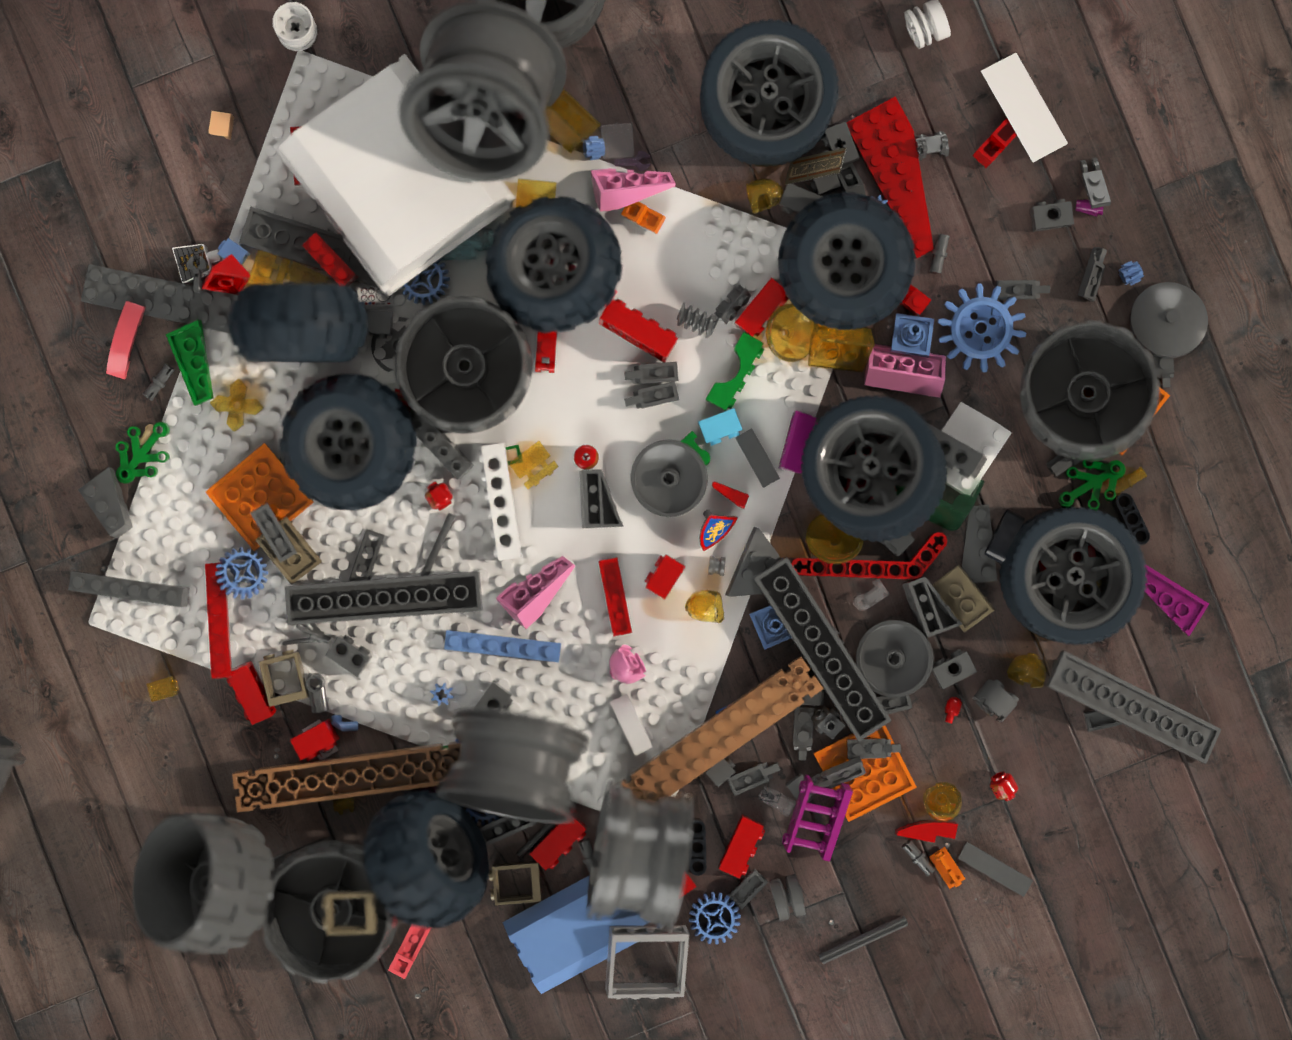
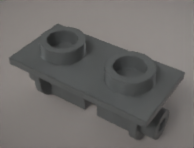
[714,284,751,324]

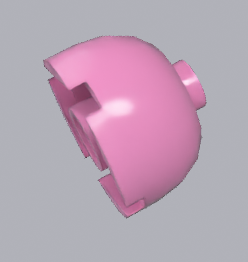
[609,644,646,684]

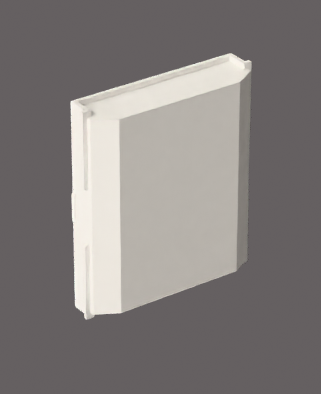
[273,54,516,296]

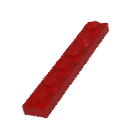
[205,562,232,679]

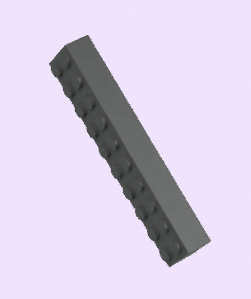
[753,557,892,741]
[285,572,483,625]

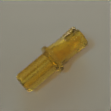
[1111,467,1147,495]

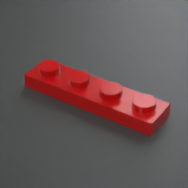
[598,557,632,637]

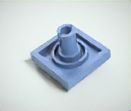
[890,313,934,357]
[749,605,791,650]

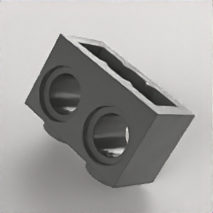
[326,635,372,677]

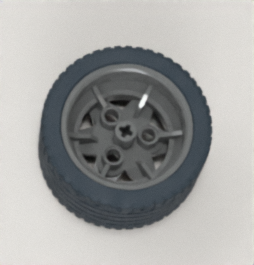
[700,19,839,167]
[801,395,947,542]
[999,507,1147,645]

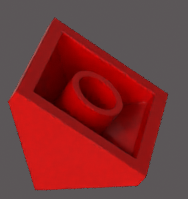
[202,254,250,295]

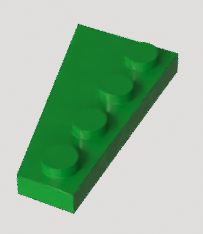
[166,320,214,406]

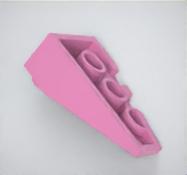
[591,168,675,212]
[496,556,575,629]

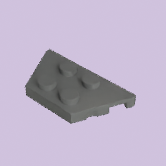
[725,527,781,597]

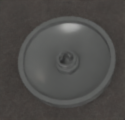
[1130,282,1208,358]
[631,440,708,517]
[856,620,934,697]

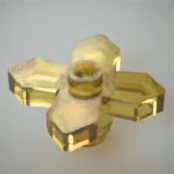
[210,379,264,432]

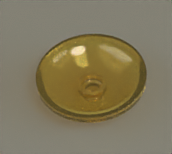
[766,304,816,362]
[806,514,864,564]

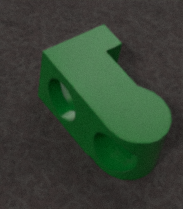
[681,431,710,466]

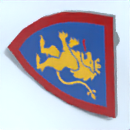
[699,510,738,551]

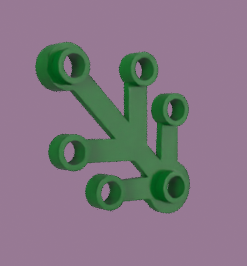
[116,422,170,484]
[1059,460,1126,510]

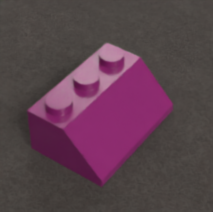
[778,411,817,474]

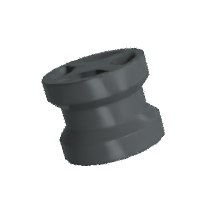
[708,556,725,576]

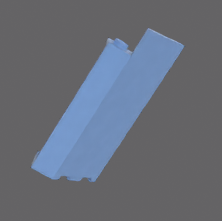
[503,876,649,994]

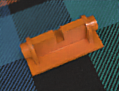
[929,846,965,889]

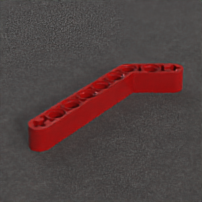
[790,532,947,579]

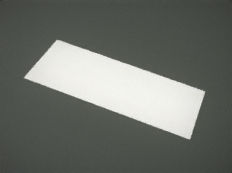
[981,53,1068,162]

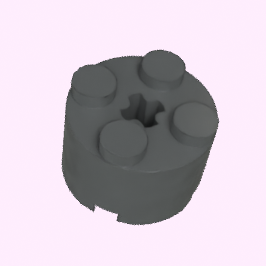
[972,679,1019,723]

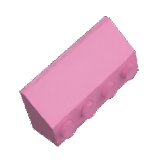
[864,343,946,398]

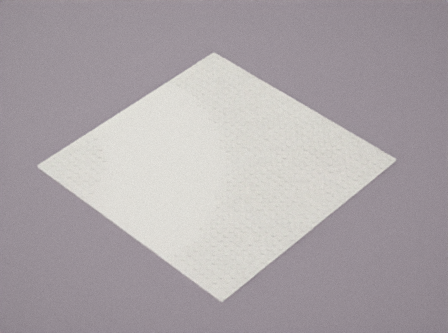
[88,51,871,811]

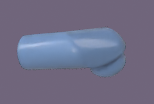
[331,715,358,732]

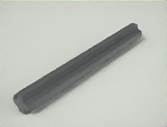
[819,916,908,964]

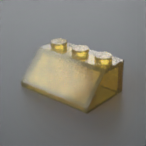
[544,88,601,153]
[808,323,875,372]

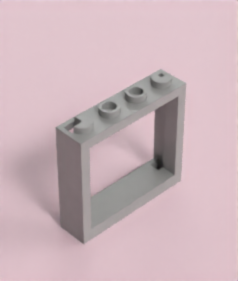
[605,925,689,1000]

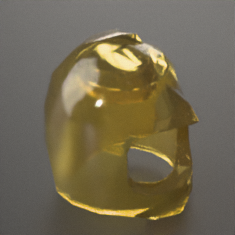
[746,178,783,214]
[685,590,724,623]

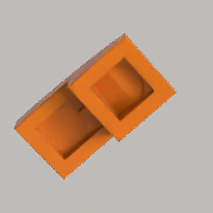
[621,202,666,234]

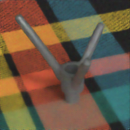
[282,623,331,645]

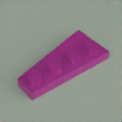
[1144,565,1209,636]

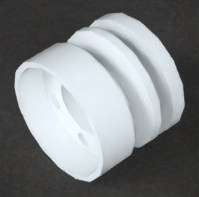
[904,0,951,49]
[273,2,317,51]

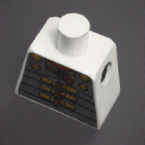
[172,244,222,285]

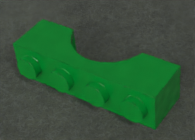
[706,332,765,411]

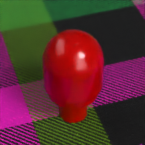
[945,697,962,724]

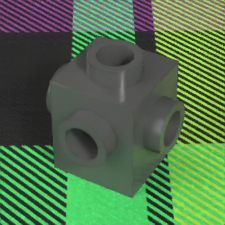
[811,705,846,740]

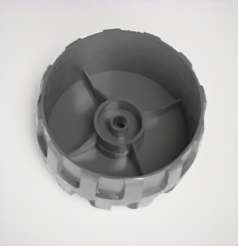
[395,296,533,434]
[1020,320,1159,462]
[132,813,274,954]
[263,840,399,983]

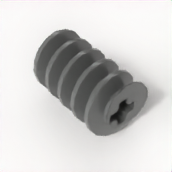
[677,302,719,339]

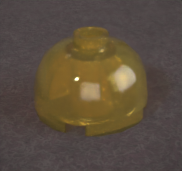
[1007,653,1047,688]
[923,782,962,822]

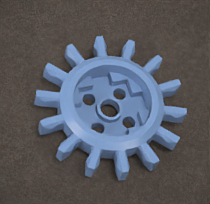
[937,283,1026,372]

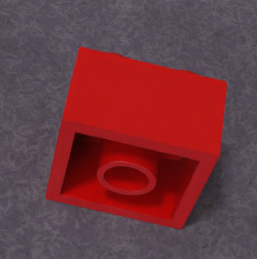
[644,554,685,599]
[290,719,340,761]

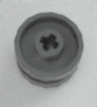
[769,874,806,922]

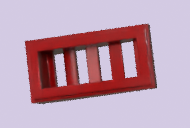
[711,481,749,509]

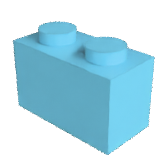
[698,408,743,446]

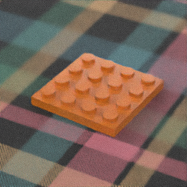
[205,443,314,551]
[813,725,917,822]

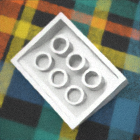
[941,402,1012,497]

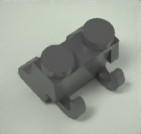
[915,131,949,161]

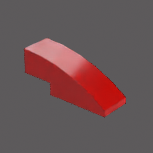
[972,118,1017,168]
[895,820,958,843]

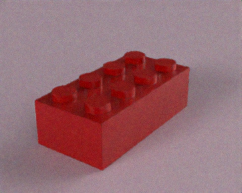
[599,298,678,363]

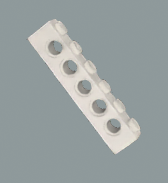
[478,443,522,561]

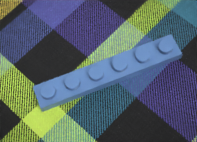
[444,630,561,663]

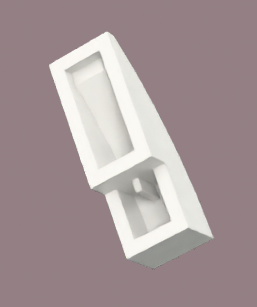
[610,694,653,756]

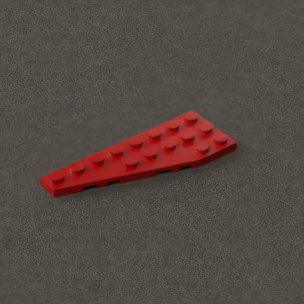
[847,96,934,259]

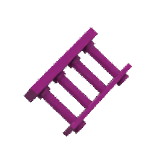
[782,775,853,861]

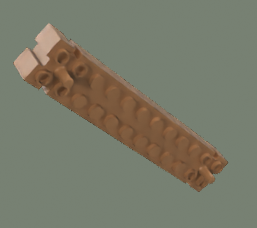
[614,655,824,802]
[232,741,461,812]

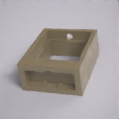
[259,649,309,707]
[489,861,542,906]
[322,890,377,935]

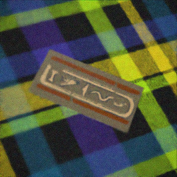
[785,148,846,185]

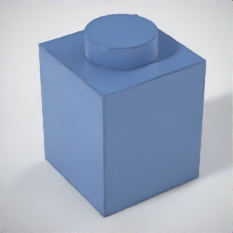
[217,238,250,265]

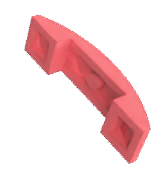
[106,301,146,380]
[388,925,431,979]

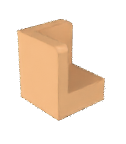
[209,111,234,139]

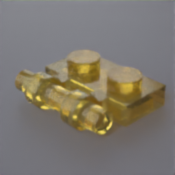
[247,250,290,285]
[508,441,559,489]

